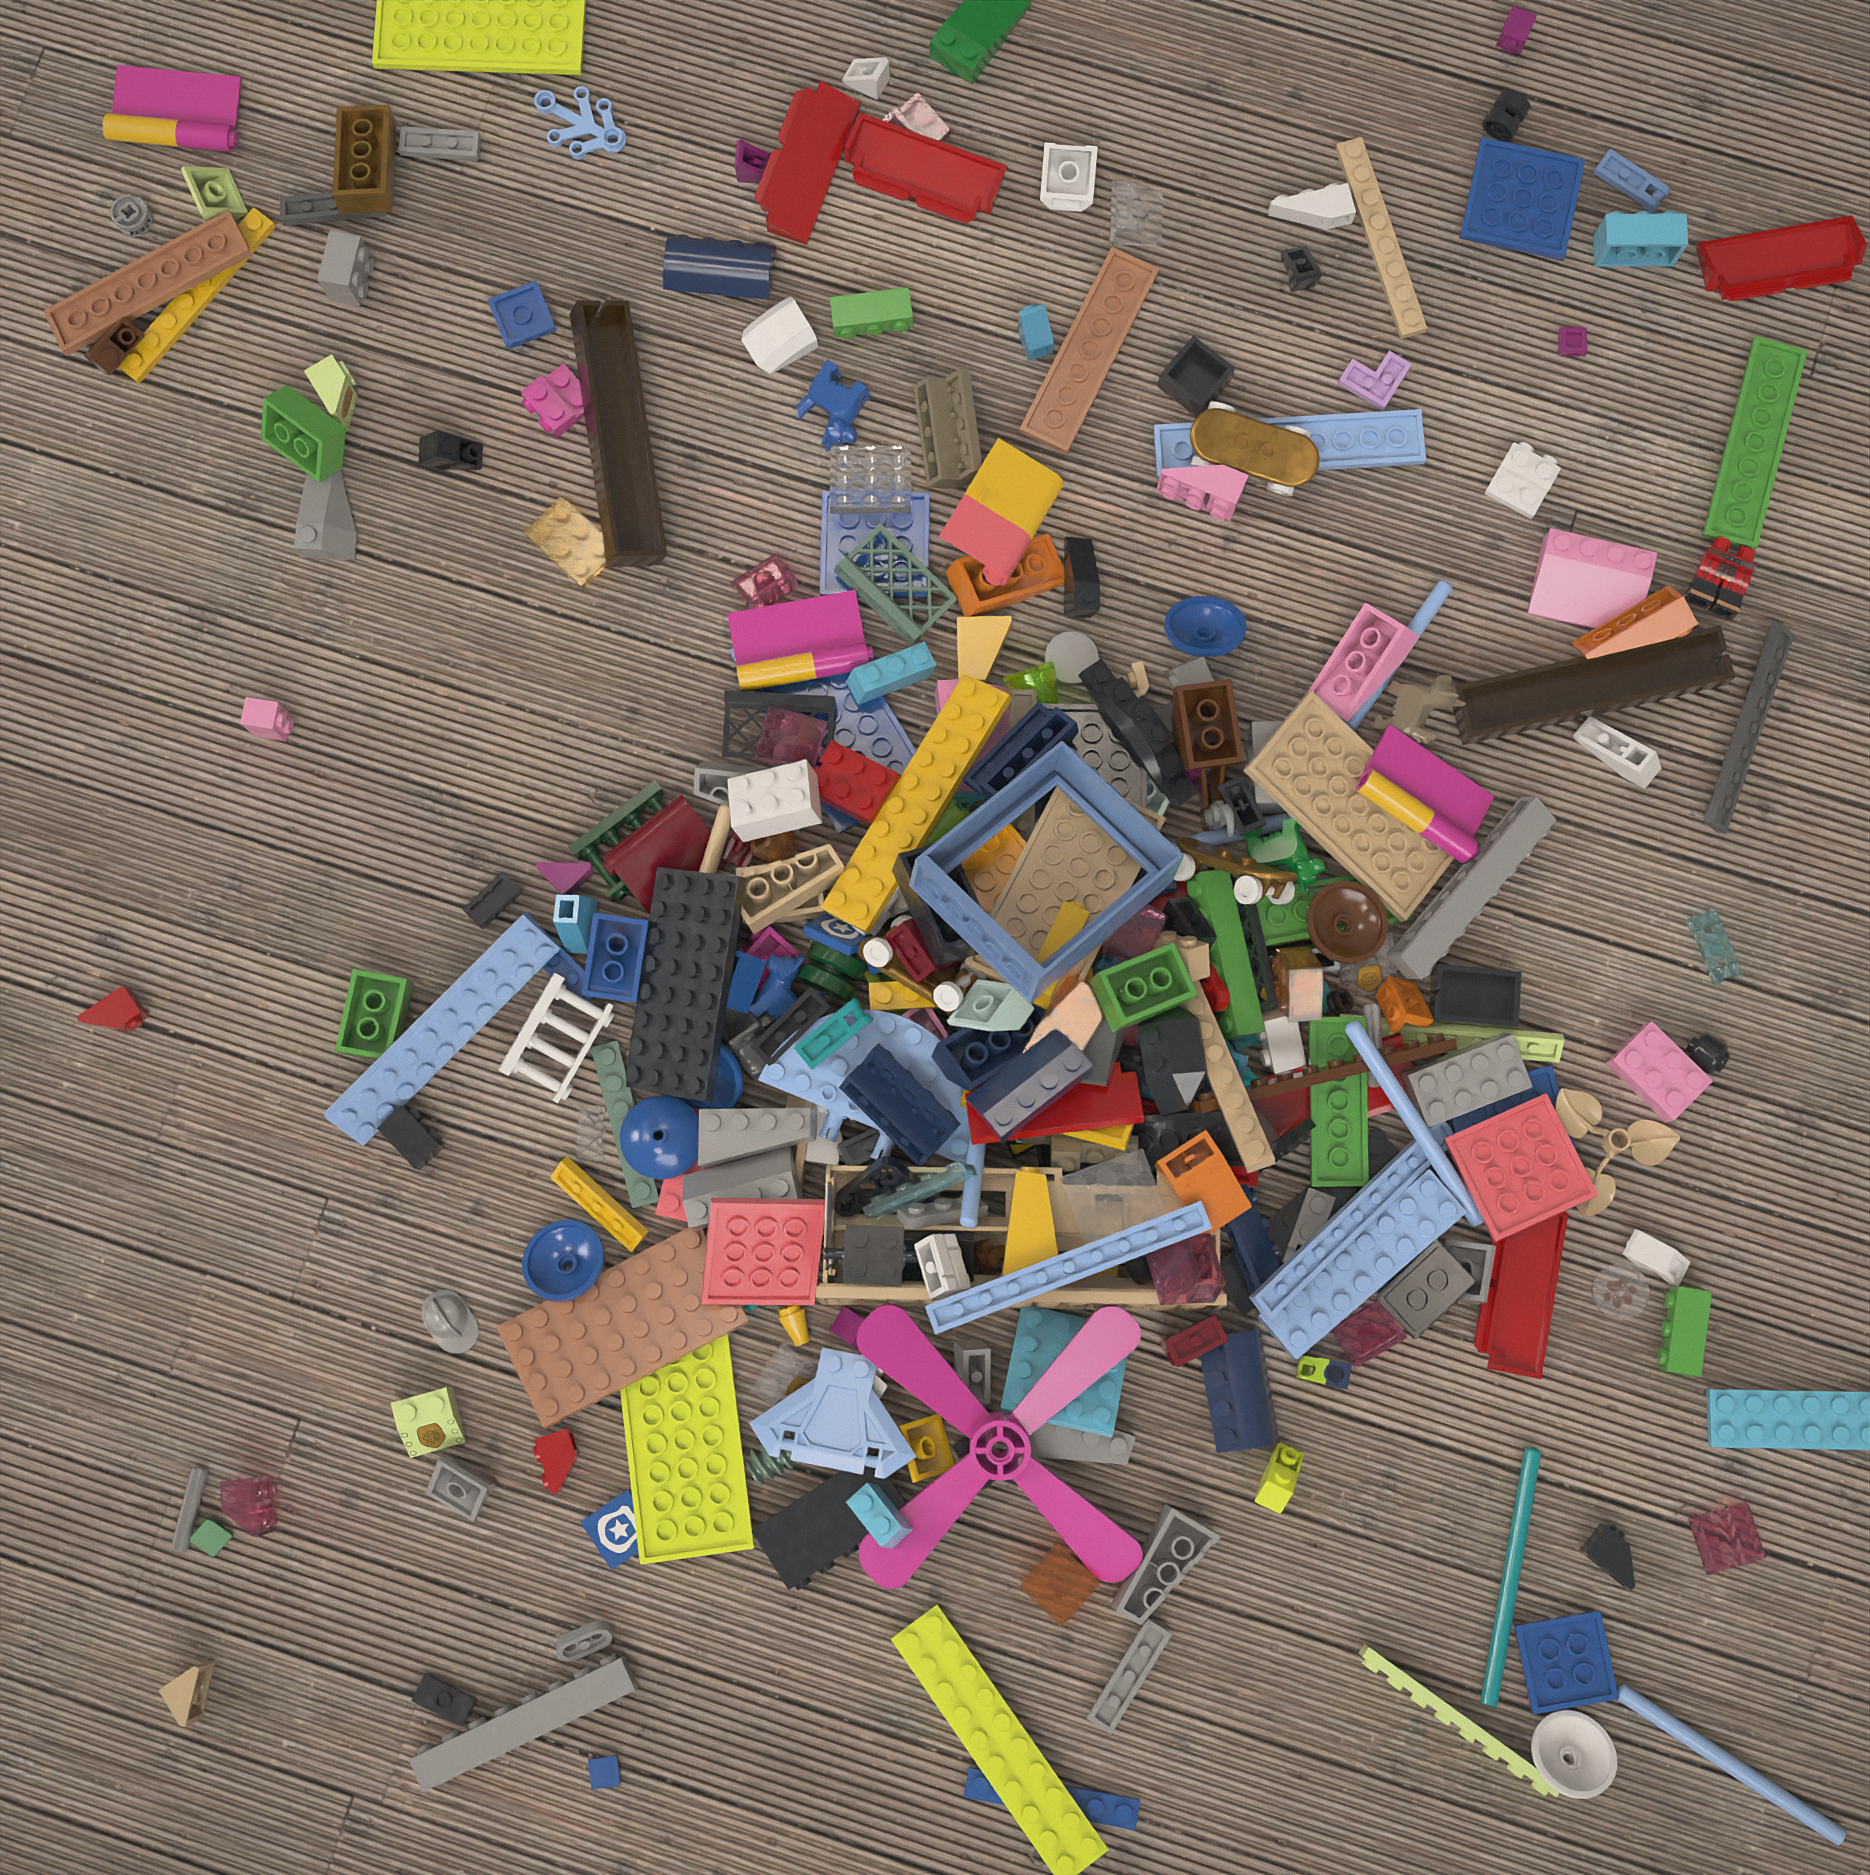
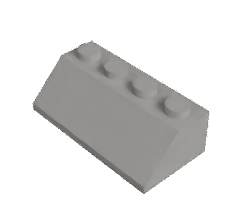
[682,1146,803,1230]

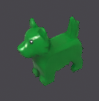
[1244,818,1326,895]

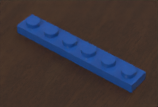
[964,1766,1140,1830]

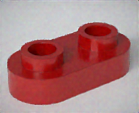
[1199,962,1230,1012]

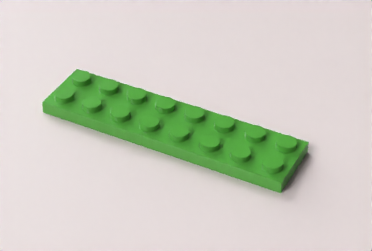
[1701,336,1808,550]

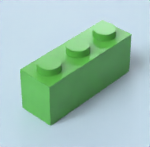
[829,287,913,339]
[1657,1286,1712,1377]

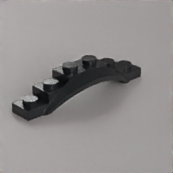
[1078,658,1199,809]

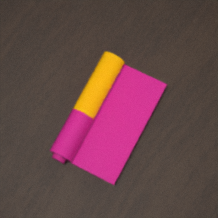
[103,65,242,152]
[727,590,874,692]
[1355,725,1495,863]

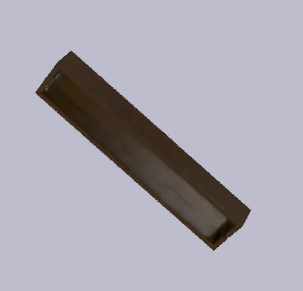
[569,300,667,567]
[1453,625,1735,745]

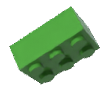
[261,385,346,482]
[1089,942,1198,1033]
[335,969,414,1060]

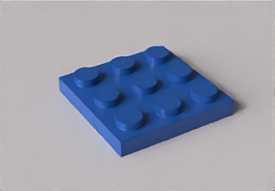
[1513,1610,1619,1714]

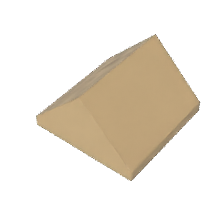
[158,1660,215,1727]

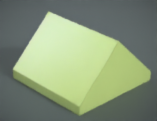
[181,166,248,222]

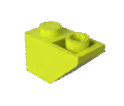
[1254,1442,1304,1514]

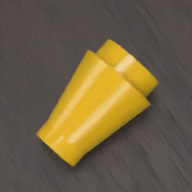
[778,1305,810,1346]

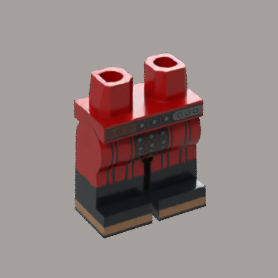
[1684,536,1757,620]

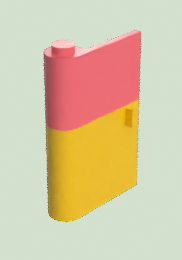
[939,438,1064,586]

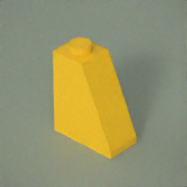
[957,616,1012,683]

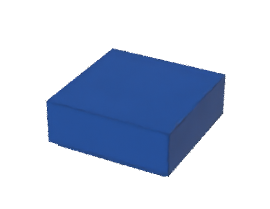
[588,1754,621,1790]

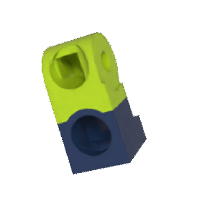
[1296,1355,1352,1390]

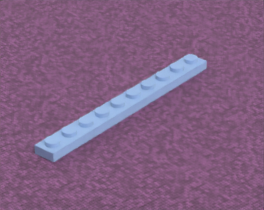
[1249,1121,1454,1320]
[925,1201,1212,1335]

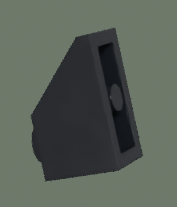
[1579,1524,1635,1591]

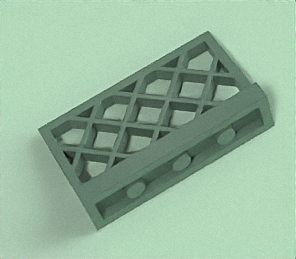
[834,523,958,647]

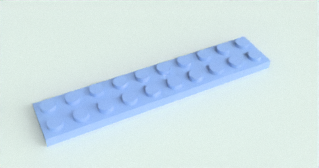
[1153,409,1426,480]
[323,915,560,1146]

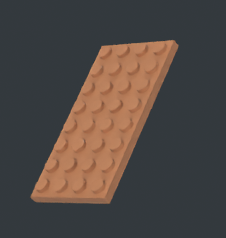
[496,1228,749,1429]

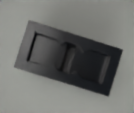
[1156,897,1218,952]

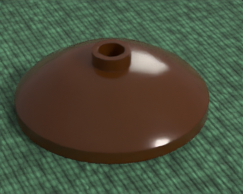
[1306,881,1388,964]

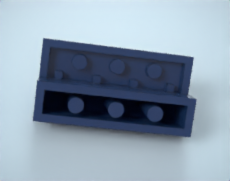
[663,234,776,300]
[962,702,1079,802]
[839,1043,961,1167]
[1200,1329,1280,1453]

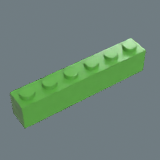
[1186,870,1265,1040]

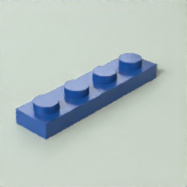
[516,911,596,1002]

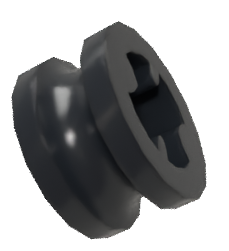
[1326,987,1353,1015]

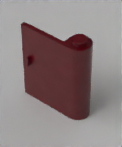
[602,795,728,915]

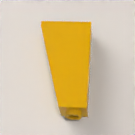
[1032,901,1090,1010]
[1001,1167,1058,1277]

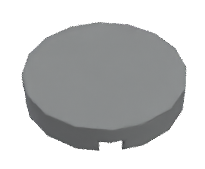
[1044,631,1099,686]

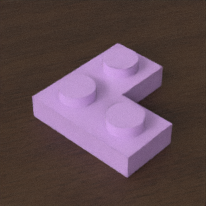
[1337,351,1412,411]

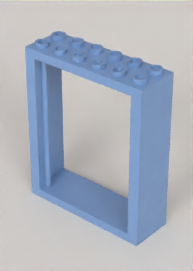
[909,741,1184,1004]

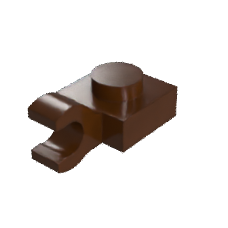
[974,1239,1005,1272]

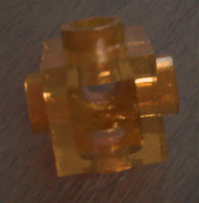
[750,830,795,863]

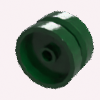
[796,941,867,1003]

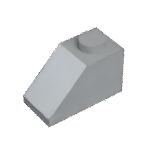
[954,1340,991,1405]

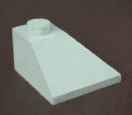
[947,979,1034,1031]

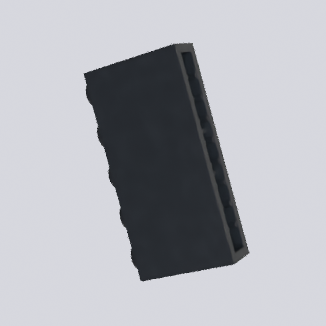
[752,1450,906,1591]

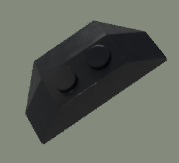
[1138,1006,1208,1117]

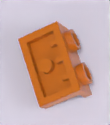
[1376,976,1434,1033]

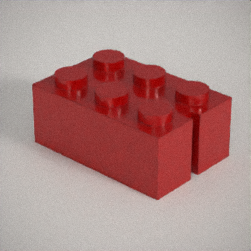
[813,740,901,826]

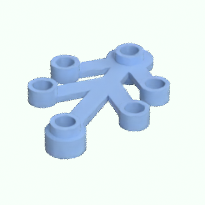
[534,86,626,160]

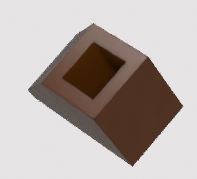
[84,317,145,376]

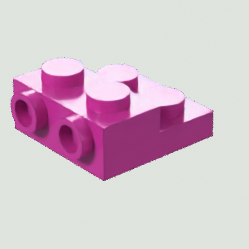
[521,363,584,438]
[736,926,809,991]

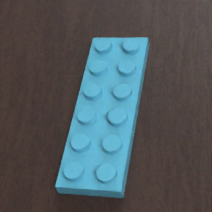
[1707,1389,1870,1450]

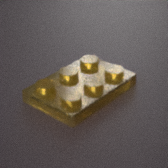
[524,495,606,589]

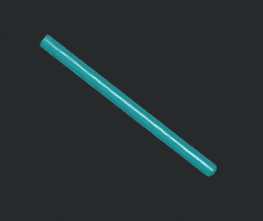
[1480,1447,1541,1707]

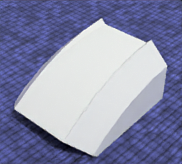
[1040,142,1098,212]
[741,296,818,374]

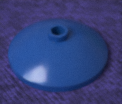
[1164,596,1246,657]
[681,1044,743,1109]
[620,1095,699,1180]
[522,1220,605,1302]

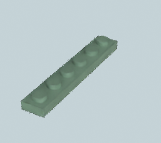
[591,1040,659,1209]

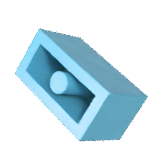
[846,1483,913,1549]

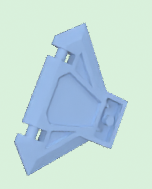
[749,1348,917,1479]

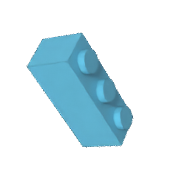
[846,642,936,705]

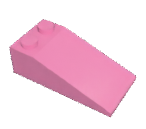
[1307,603,1419,722]

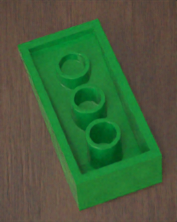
[929,0,1031,85]

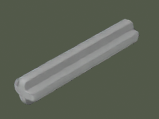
[1363,1004,1382,1087]
[171,1467,208,1553]

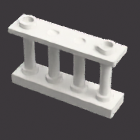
[498,973,615,1103]

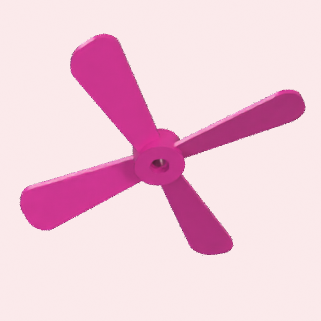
[857,1304,1142,1589]

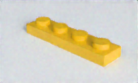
[550,1156,649,1253]

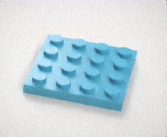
[1000,1306,1128,1437]

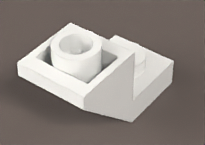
[1623,1229,1690,1286]

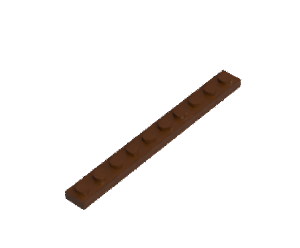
[1190,1033,1457,1113]

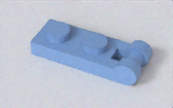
[1593,149,1670,213]

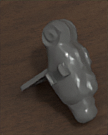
[722,1007,775,1082]

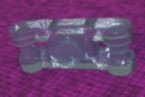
[1687,909,1742,985]

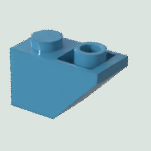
[1018,304,1054,361]
[553,894,597,954]

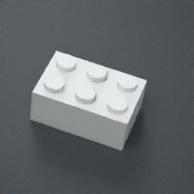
[727,760,822,842]

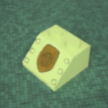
[304,354,358,431]
[391,1387,466,1458]

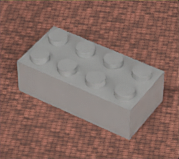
[1401,1032,1533,1128]

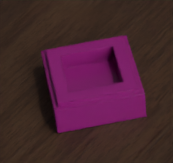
[1558,327,1587,356]

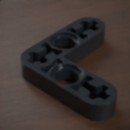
[834,1156,941,1217]

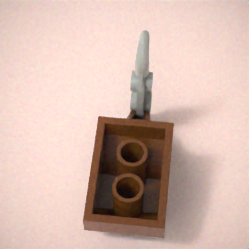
[1172,679,1244,837]

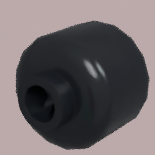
[1685,1033,1731,1075]

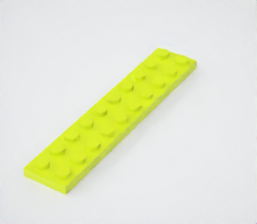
[891,1605,1109,1875]

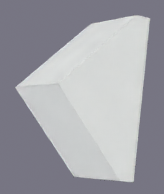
[842,57,890,100]

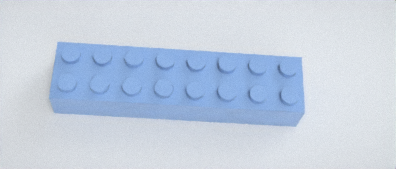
[1256,1169,1467,1360]

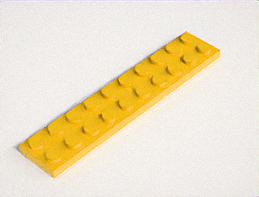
[821,674,1012,934]

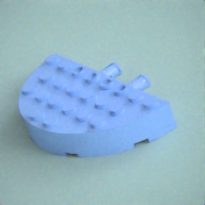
[758,1010,970,1165]

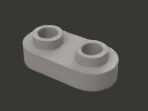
[555,1621,612,1662]

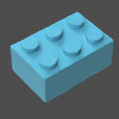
[1593,211,1688,267]

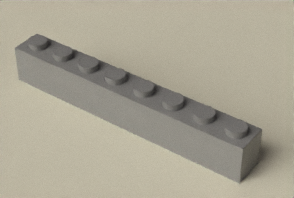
[1386,796,1556,980]
[409,1653,638,1792]

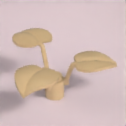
[1555,1088,1680,1217]

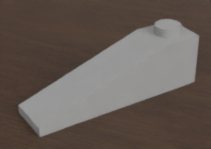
[294,470,358,561]

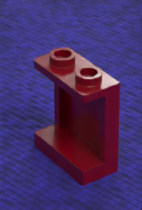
[885,918,965,984]
[1159,1315,1229,1367]

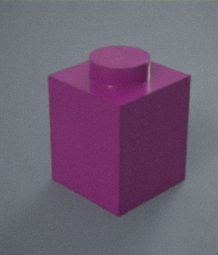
[1496,6,1537,55]

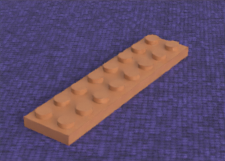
[44,209,253,356]
[1019,247,1160,455]

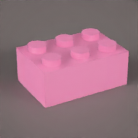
[1605,1021,1713,1123]

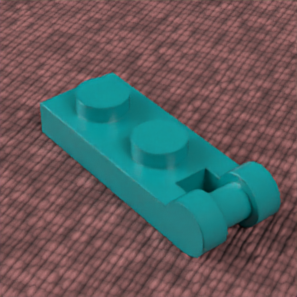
[794,998,874,1070]

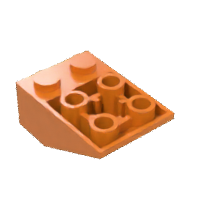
[1155,1130,1252,1239]

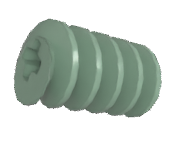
[745,1432,802,1486]

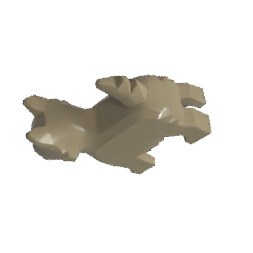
[1372,675,1466,744]

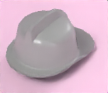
[421,1290,479,1353]

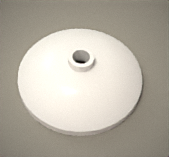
[1531,1710,1617,1799]

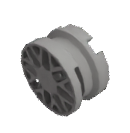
[110,194,153,237]

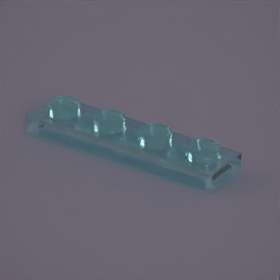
[863,1161,977,1219]

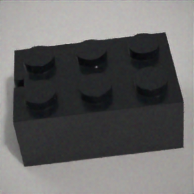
[1429,964,1522,1029]

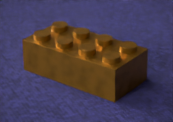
[332,104,396,214]

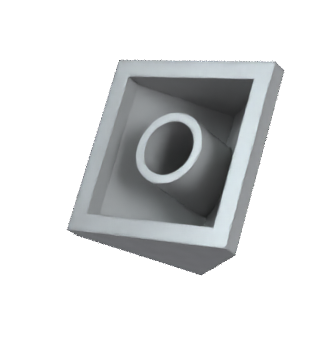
[1444,1239,1496,1303]
[425,1454,497,1522]

